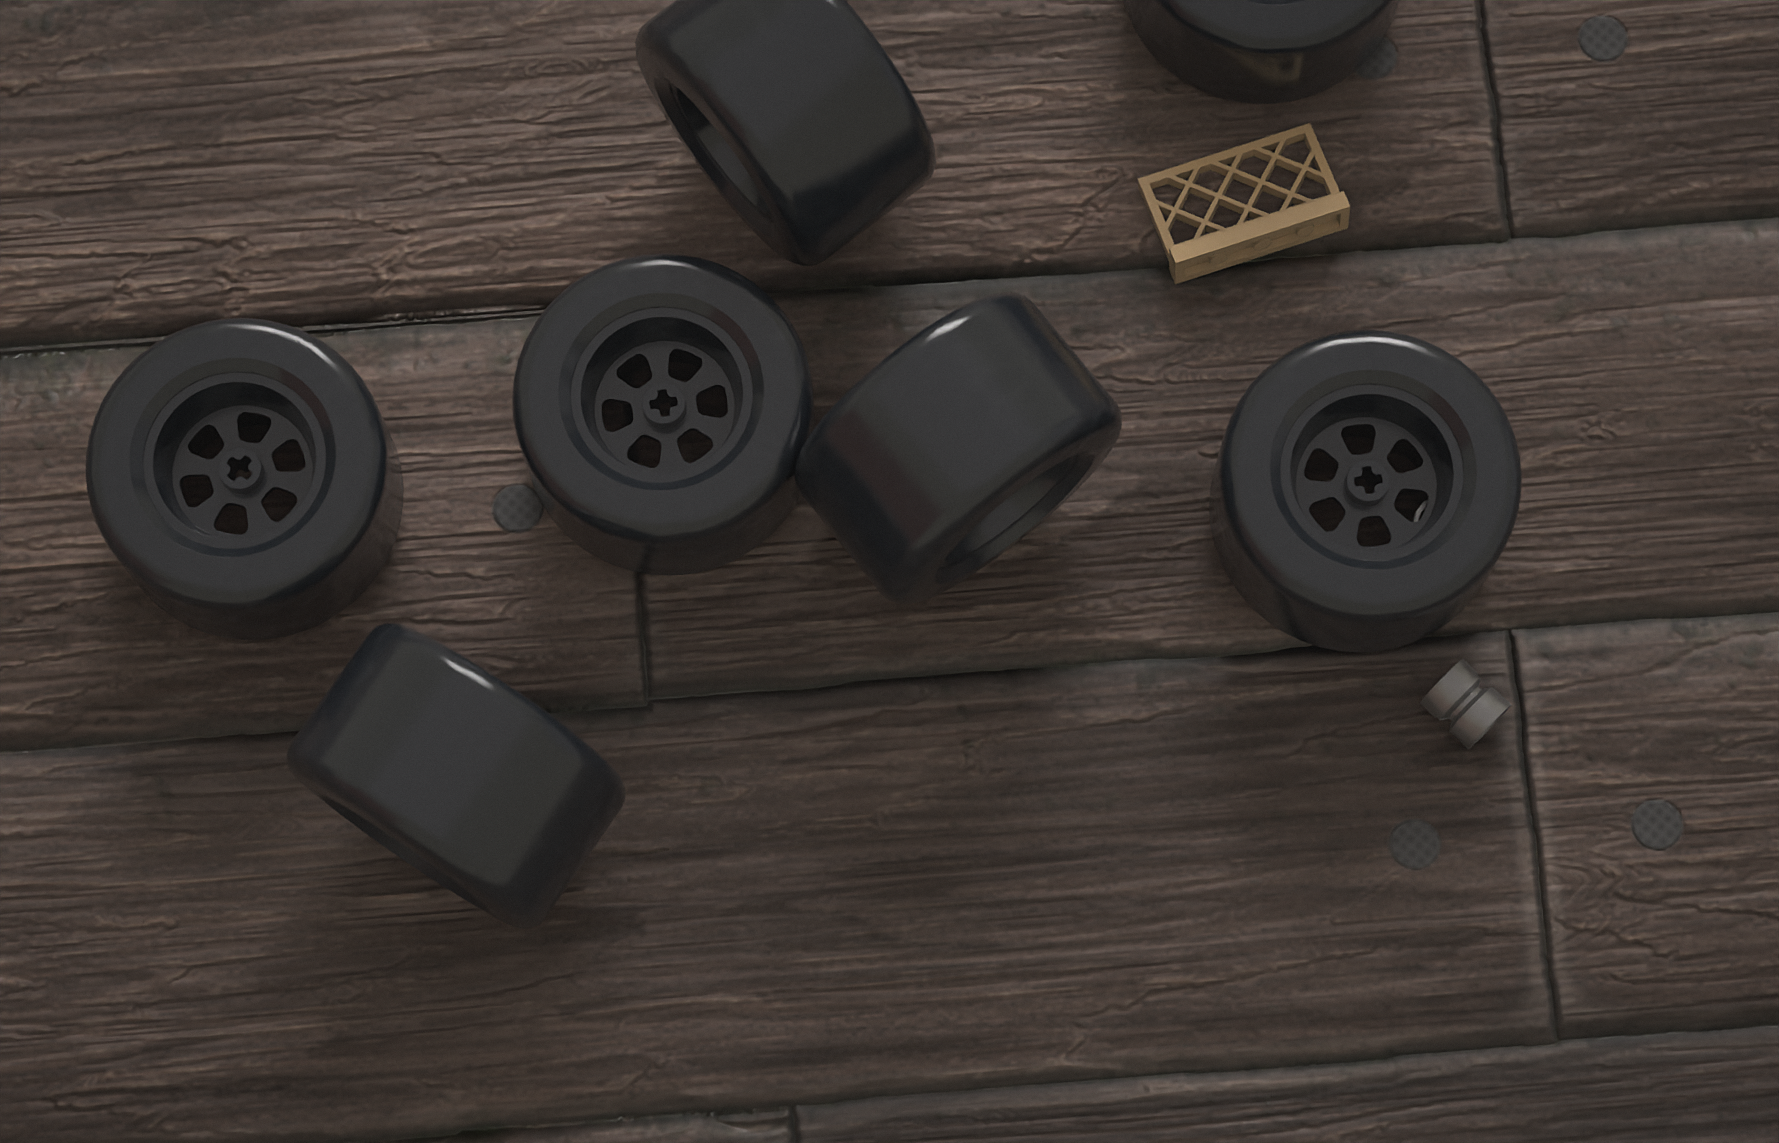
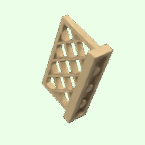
[1138,123,1350,284]

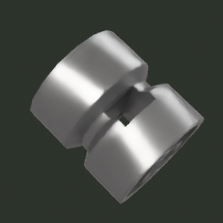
[1420,659,1511,749]

